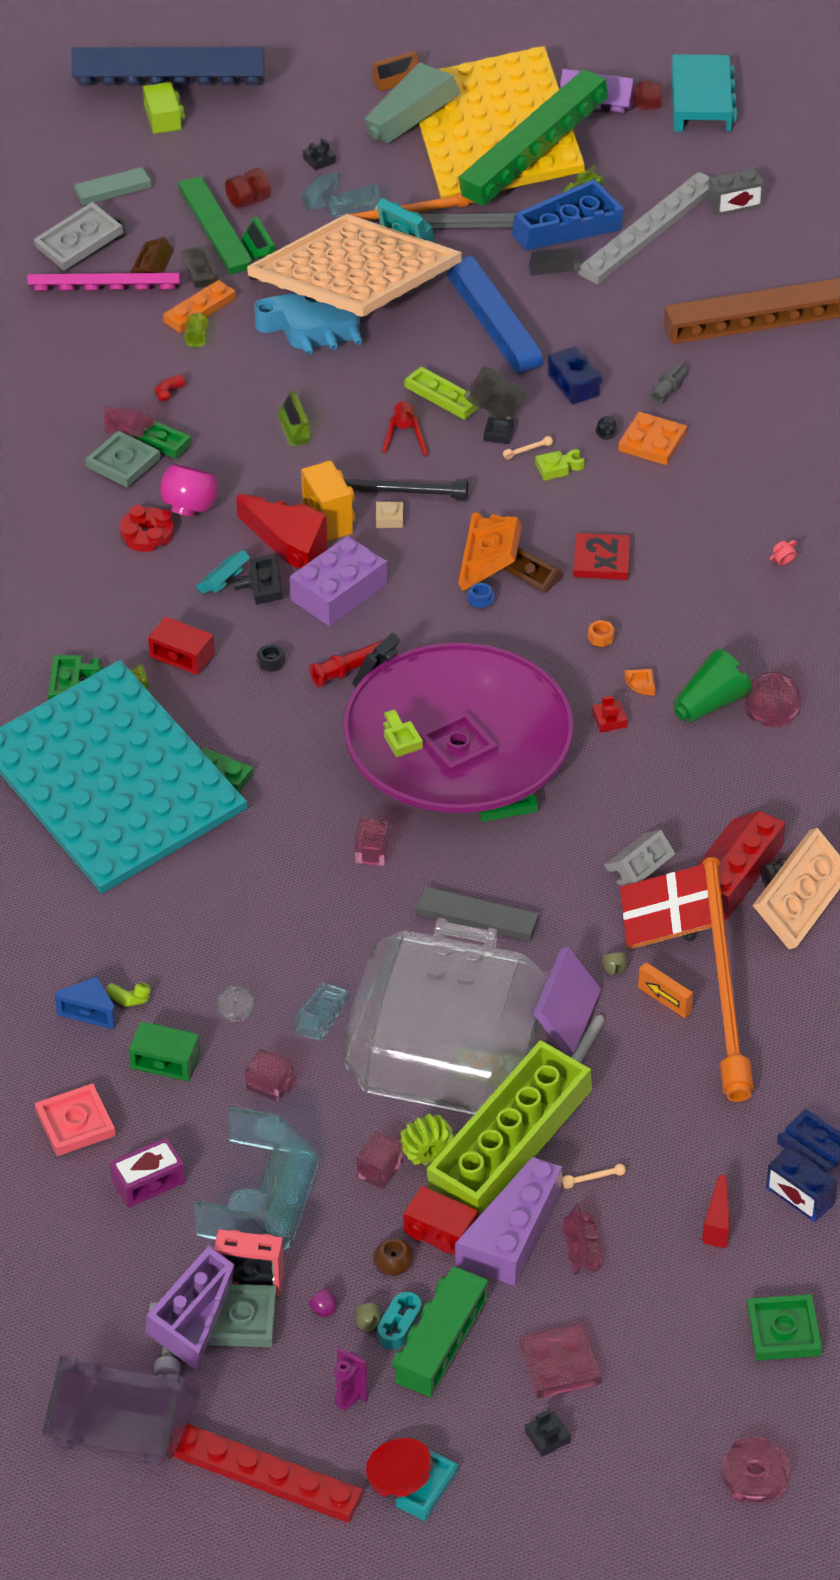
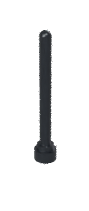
[344,479,468,501]

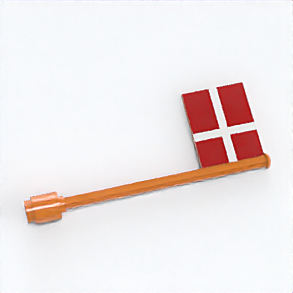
[620,857,754,1102]

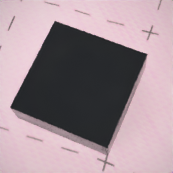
[483,417,514,444]

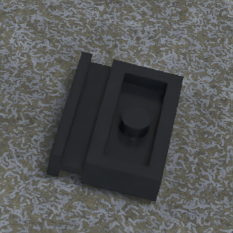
[352,632,401,687]

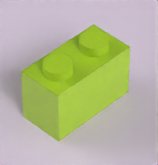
[143,82,185,134]

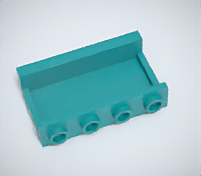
[671,54,737,131]

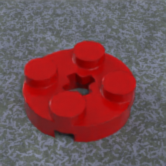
[120,505,174,552]

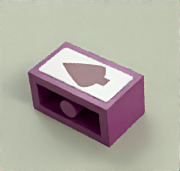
[110,1138,185,1208]

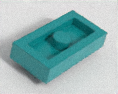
[195,549,250,594]

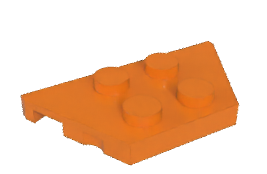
[458,512,522,591]

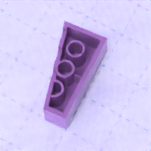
[455,1157,562,1286]

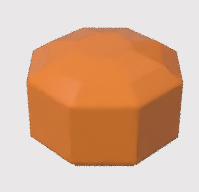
[587,620,615,647]

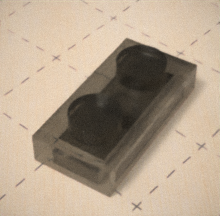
[182,245,219,288]
[529,247,582,275]

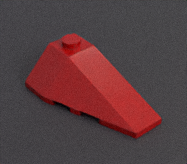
[236,493,327,569]

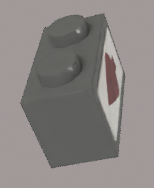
[708,168,764,216]

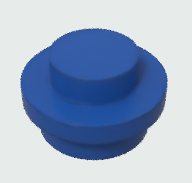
[467,583,495,608]

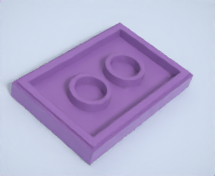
[533,947,601,1055]

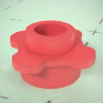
[769,540,797,565]

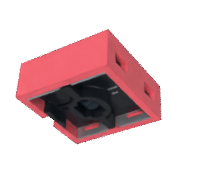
[214,1229,285,1297]

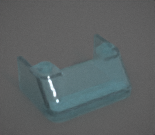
[194,1106,318,1250]

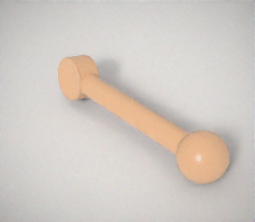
[503,436,553,460]
[562,1164,626,1189]

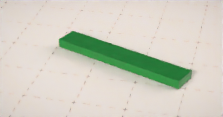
[178,176,251,275]

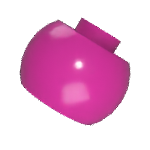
[159,464,218,517]

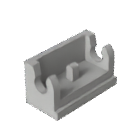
[604,829,676,885]

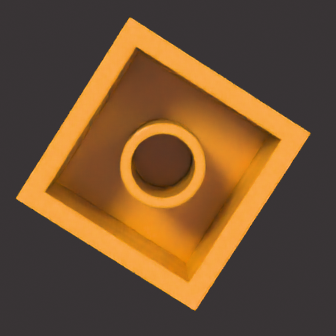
[301,460,355,541]

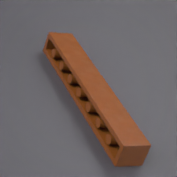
[663,278,840,344]

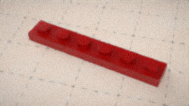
[165,1420,363,1523]

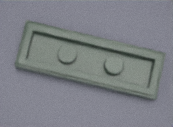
[74,167,151,206]

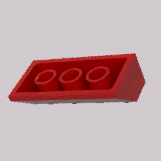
[696,811,786,920]

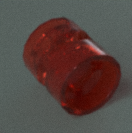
[225,168,271,209]

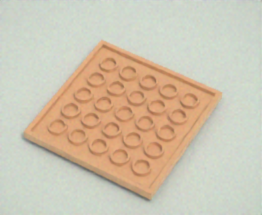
[247,214,462,316]

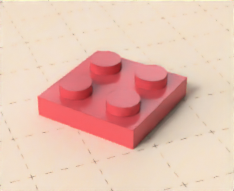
[34,1083,116,1156]

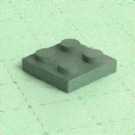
[85,430,160,488]
[207,1284,276,1347]

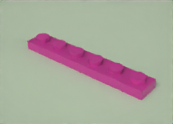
[27,273,181,291]

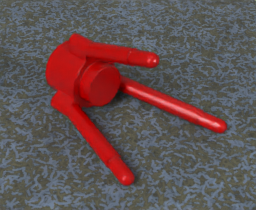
[382,401,428,456]

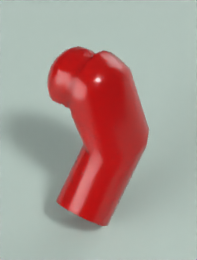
[154,374,185,402]

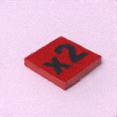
[573,533,630,580]

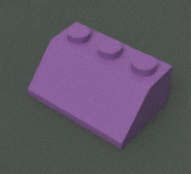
[559,69,638,114]

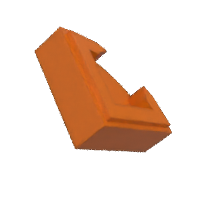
[624,669,655,696]

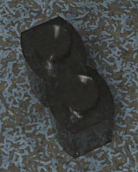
[464,366,527,420]

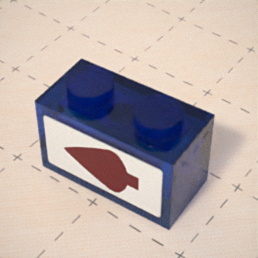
[766,1146,838,1222]

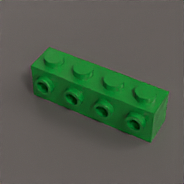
[392,1266,488,1398]

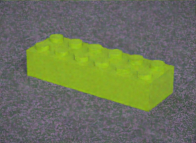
[427,1040,592,1217]

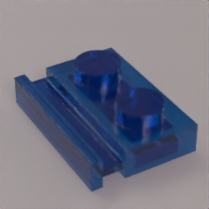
[777,1109,840,1177]

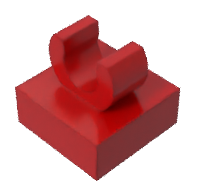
[592,696,628,733]

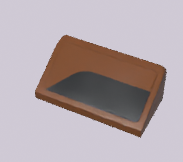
[372,50,419,91]

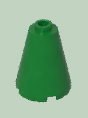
[673,649,752,722]

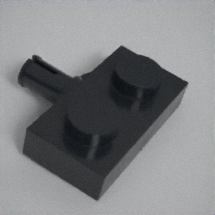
[233,554,283,605]

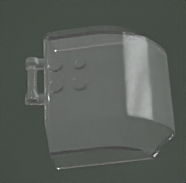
[343,918,549,1114]

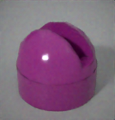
[308,1288,337,1317]

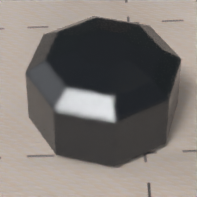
[257,644,285,672]

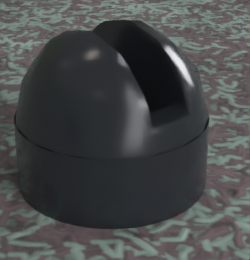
[596,416,617,440]

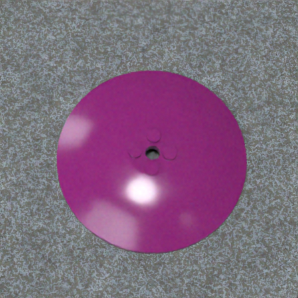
[344,643,573,813]

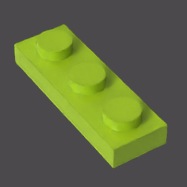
[404,366,481,420]

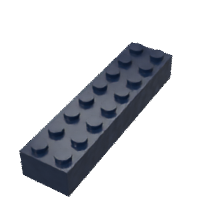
[71,47,265,86]

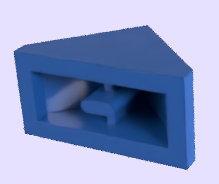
[55,976,116,1030]

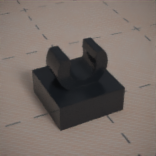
[303,138,336,171]
[525,1410,571,1457]

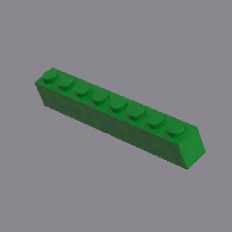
[458,69,608,206]

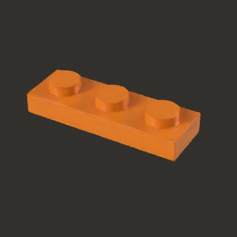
[163,280,236,333]

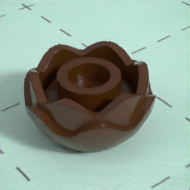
[373,1238,414,1276]

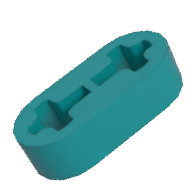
[378,1292,422,1350]

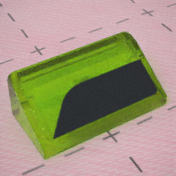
[277,390,310,446]

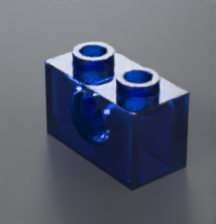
[548,346,602,405]

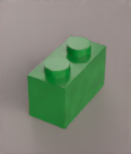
[129,1021,200,1082]

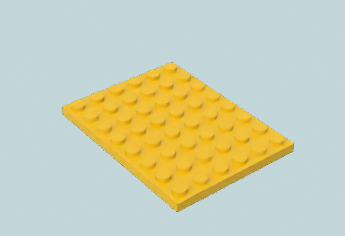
[418,46,585,199]

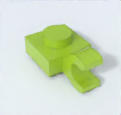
[383,709,423,757]

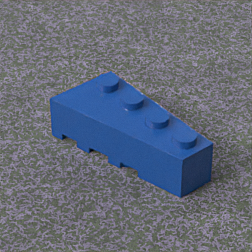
[512,179,624,251]

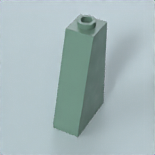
[364,62,461,143]

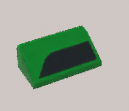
[242,216,276,260]

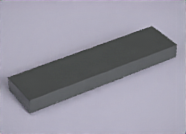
[416,887,539,942]

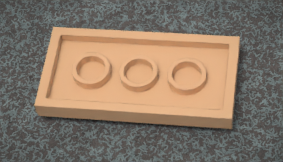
[753,828,840,950]

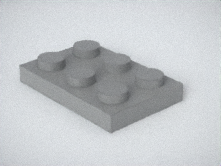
[33,202,124,271]

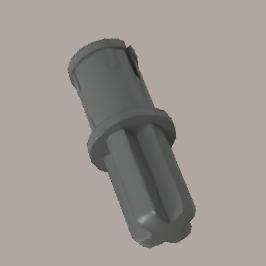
[648,363,687,404]

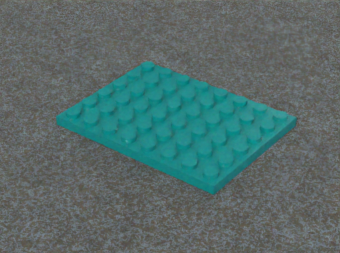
[0,660,248,894]

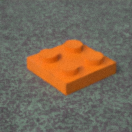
[618,411,687,465]

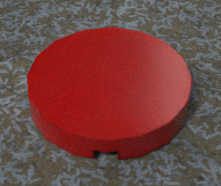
[366,1437,434,1497]

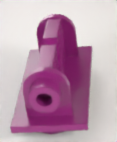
[334,1347,368,1410]

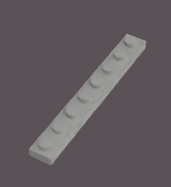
[578,172,711,285]

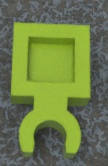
[535,449,585,481]

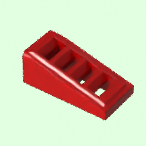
[702,1174,730,1248]

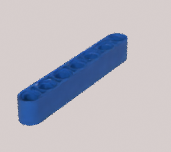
[446,255,543,373]

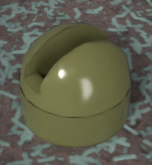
[602,953,627,975]
[354,1303,381,1332]

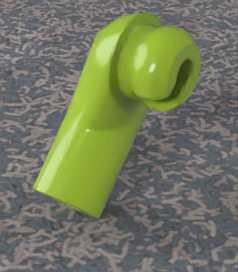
[105,982,151,1007]

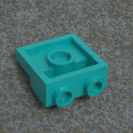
[377,198,434,242]

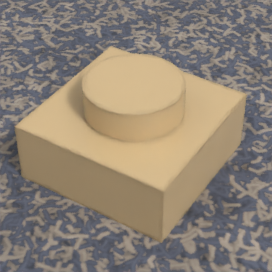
[376,501,403,528]

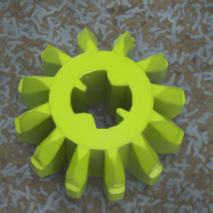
[400,1113,454,1166]

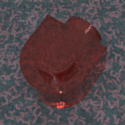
[633,80,662,111]

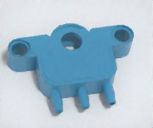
[254,292,362,355]

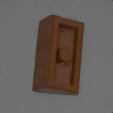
[131,237,174,273]
[502,547,564,593]

